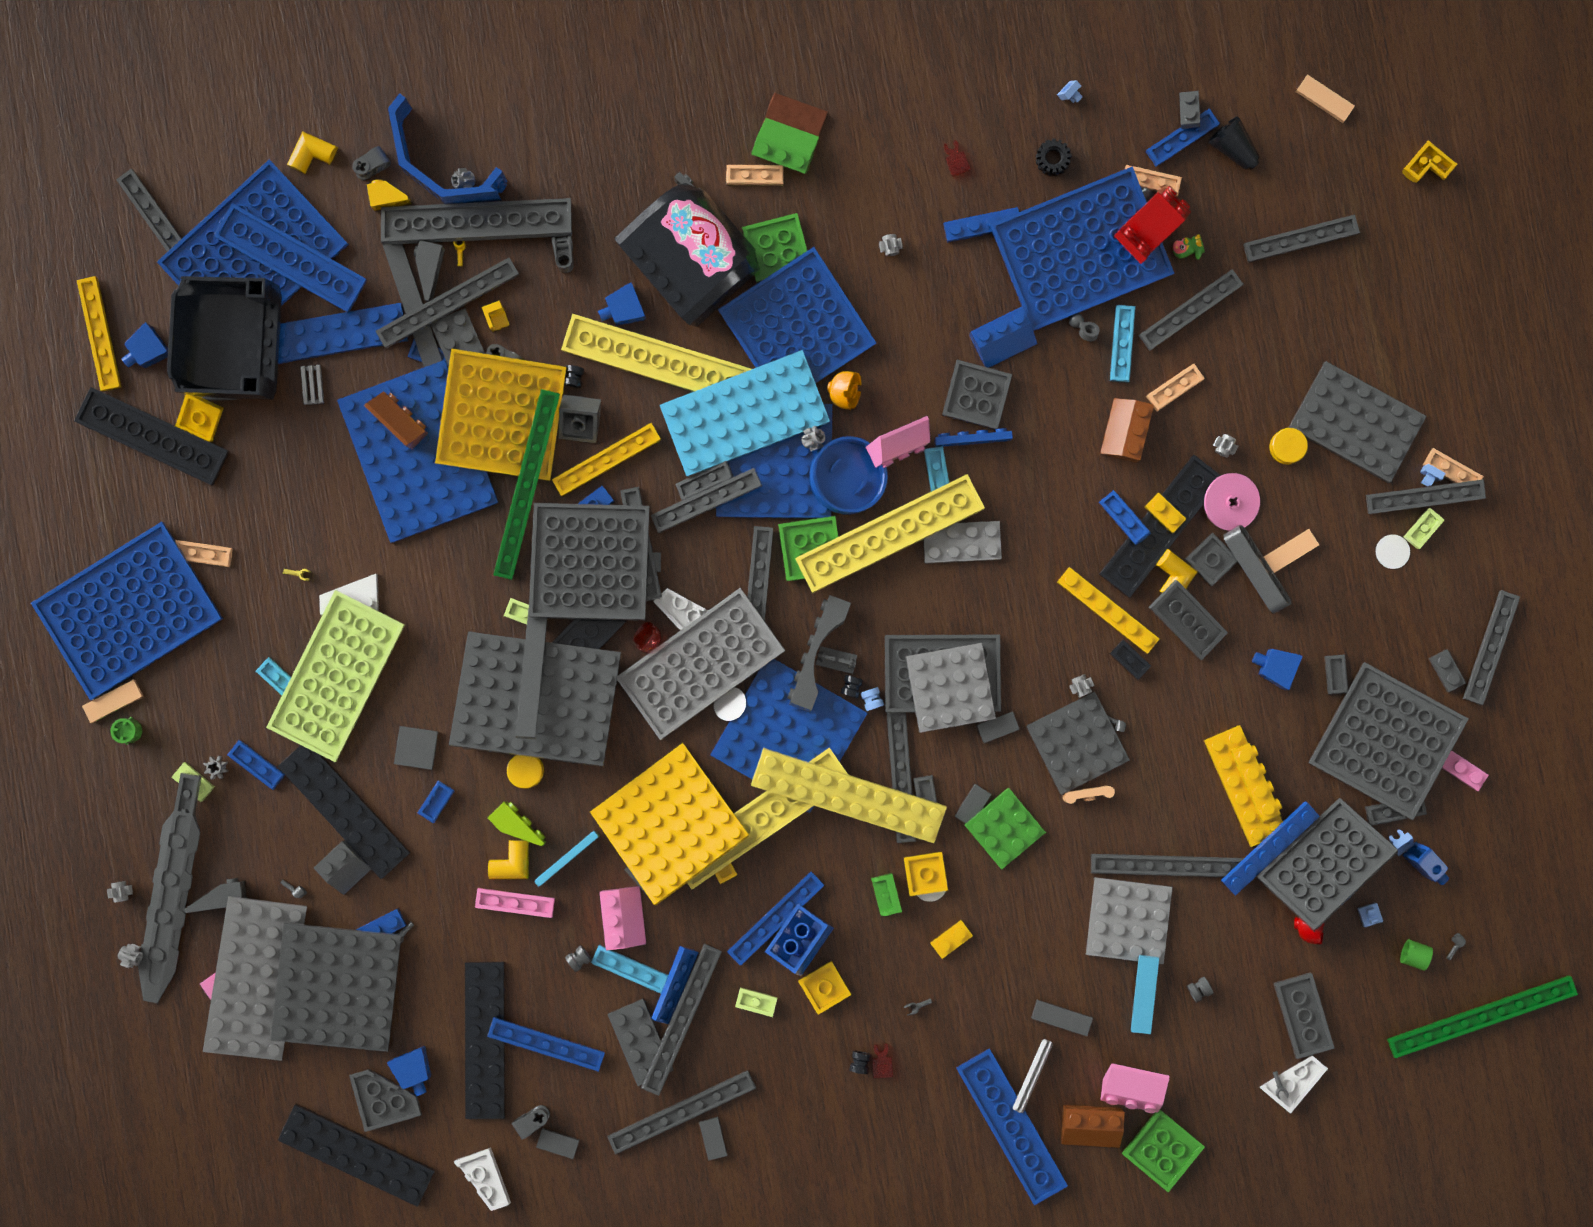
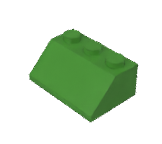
[751,118,819,174]

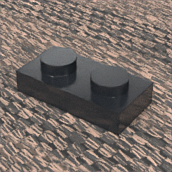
[1109,640,1151,680]

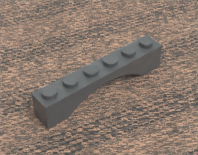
[787,595,851,713]

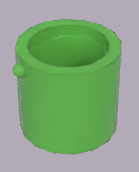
[111,717,142,745]
[1400,939,1433,971]

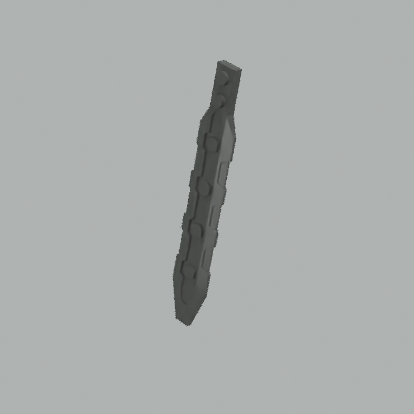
[138,772,202,1003]

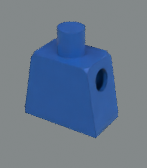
[598,282,646,326]
[121,322,168,368]
[1252,649,1302,690]
[1402,842,1449,885]
[387,1046,431,1096]

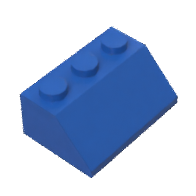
[969,306,1037,368]
[765,904,834,976]

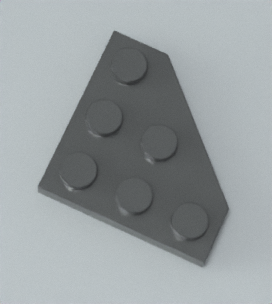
[349,1069,422,1132]

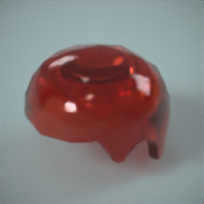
[633,622,661,653]

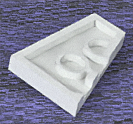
[653,588,708,631]
[454,1148,511,1211]

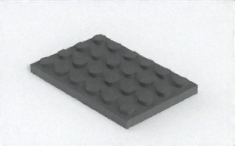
[1288,361,1427,483]
[884,634,1001,712]
[1257,798,1398,932]

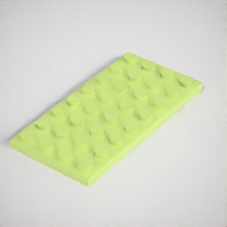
[266,590,405,762]

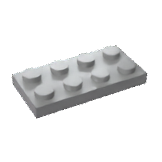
[924,521,1002,563]

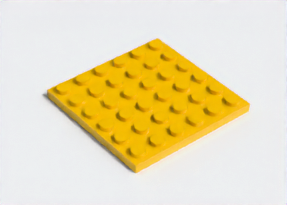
[435,348,566,481]
[590,743,750,906]

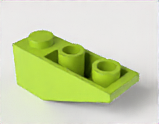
[488,801,546,846]

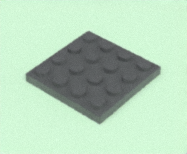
[1026,692,1130,795]

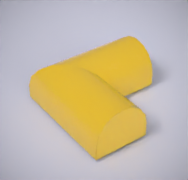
[287,131,338,174]
[1402,140,1458,183]
[1156,549,1197,593]
[488,840,529,879]

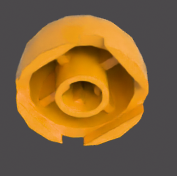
[827,371,862,410]

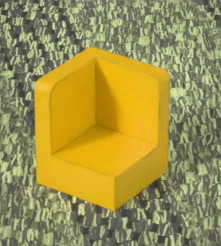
[482,300,510,332]

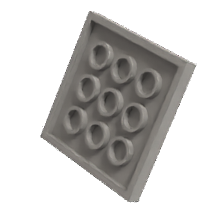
[906,643,996,733]
[1086,877,1172,964]

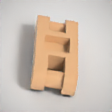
[1063,786,1115,804]

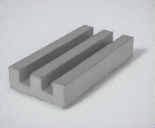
[301,365,324,405]

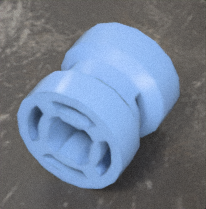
[860,687,884,711]

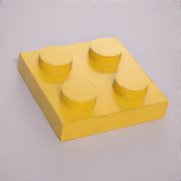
[175,395,224,442]
[904,852,948,896]
[798,961,851,1015]

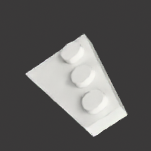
[319,574,379,615]
[1260,1055,1328,1114]

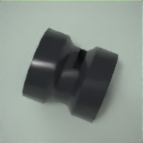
[564,365,585,388]
[840,675,864,698]
[849,1050,871,1074]

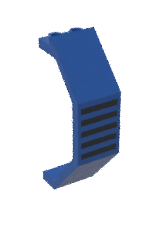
[388,93,507,204]

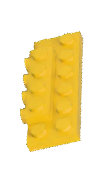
[1204,725,1283,847]

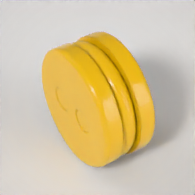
[1269,428,1308,465]
[507,755,544,789]

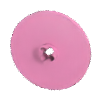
[1204,473,1260,531]

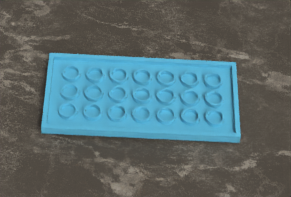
[660,350,830,477]

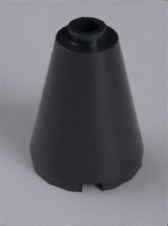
[1208,116,1260,170]

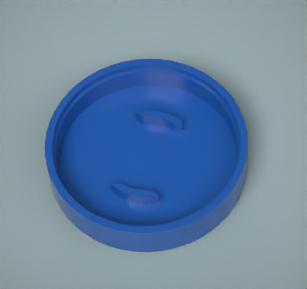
[810,436,888,515]

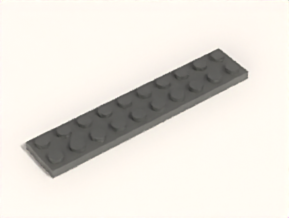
[381,198,572,245]

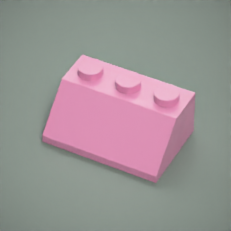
[866,416,930,468]
[600,886,646,950]
[1101,1064,1169,1113]

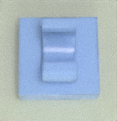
[1057,80,1082,103]
[1420,464,1446,487]
[1389,830,1414,856]
[1357,903,1383,927]

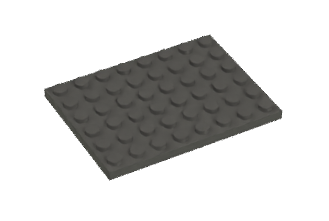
[449,632,621,767]

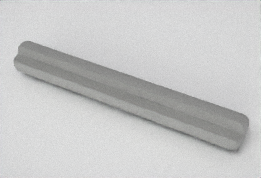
[1013,1039,1053,1113]

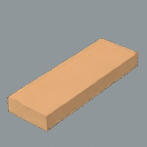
[1296,75,1355,123]
[726,165,783,186]
[1125,165,1182,196]
[1146,364,1205,411]
[1423,448,1484,483]
[1264,529,1319,573]
[175,540,233,567]
[82,680,144,723]

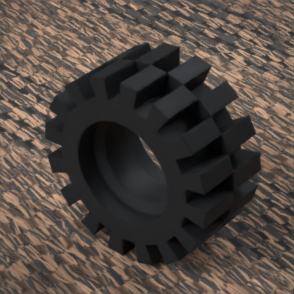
[1036,139,1071,176]

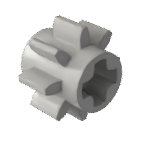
[451,168,475,189]
[879,234,903,256]
[802,426,825,451]
[1213,434,1238,458]
[1069,674,1094,697]
[204,756,229,779]
[107,881,133,903]
[118,944,143,969]

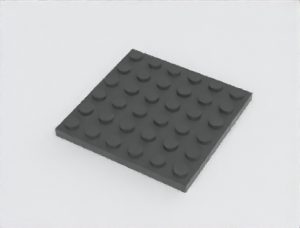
[529,503,650,621]
[1308,662,1469,820]
[270,923,402,1052]

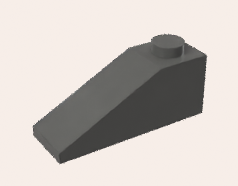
[414,240,445,302]
[184,878,247,913]

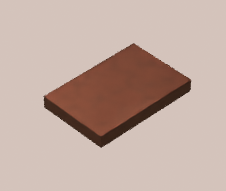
[762,93,828,137]

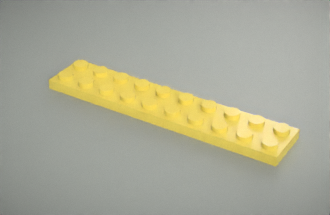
[561,314,752,392]
[795,474,985,593]
[687,747,847,889]
[751,748,947,843]

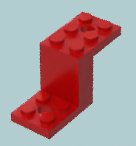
[1114,185,1191,264]

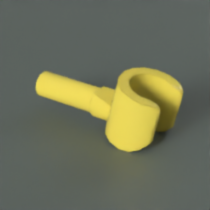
[283,569,311,581]

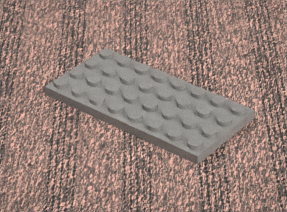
[617,588,785,740]
[203,896,307,1061]

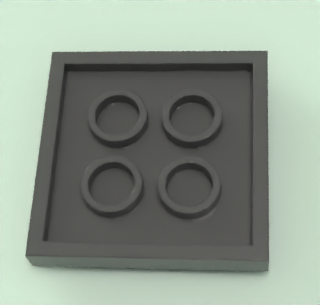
[942,360,1012,430]

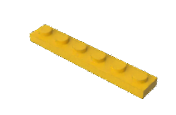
[77,276,121,392]
[552,423,661,497]
[1057,567,1159,654]

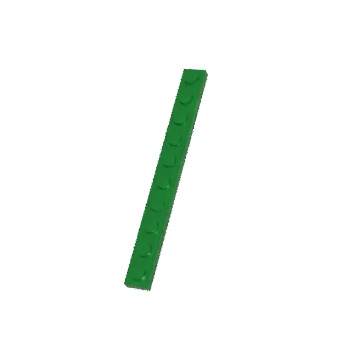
[493,389,560,580]
[1387,975,1578,1058]

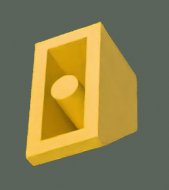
[367,180,411,211]

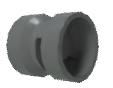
[565,945,592,972]
[1187,977,1214,1003]

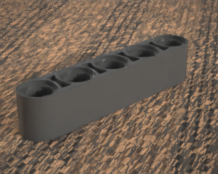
[1223,525,1291,614]

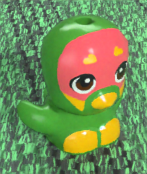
[1172,234,1205,260]

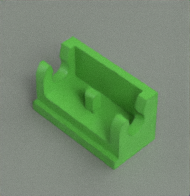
[871,873,902,916]

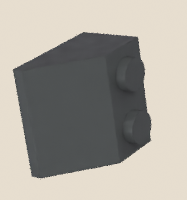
[559,395,601,443]
[314,841,371,895]

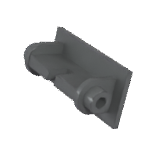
[816,646,857,674]

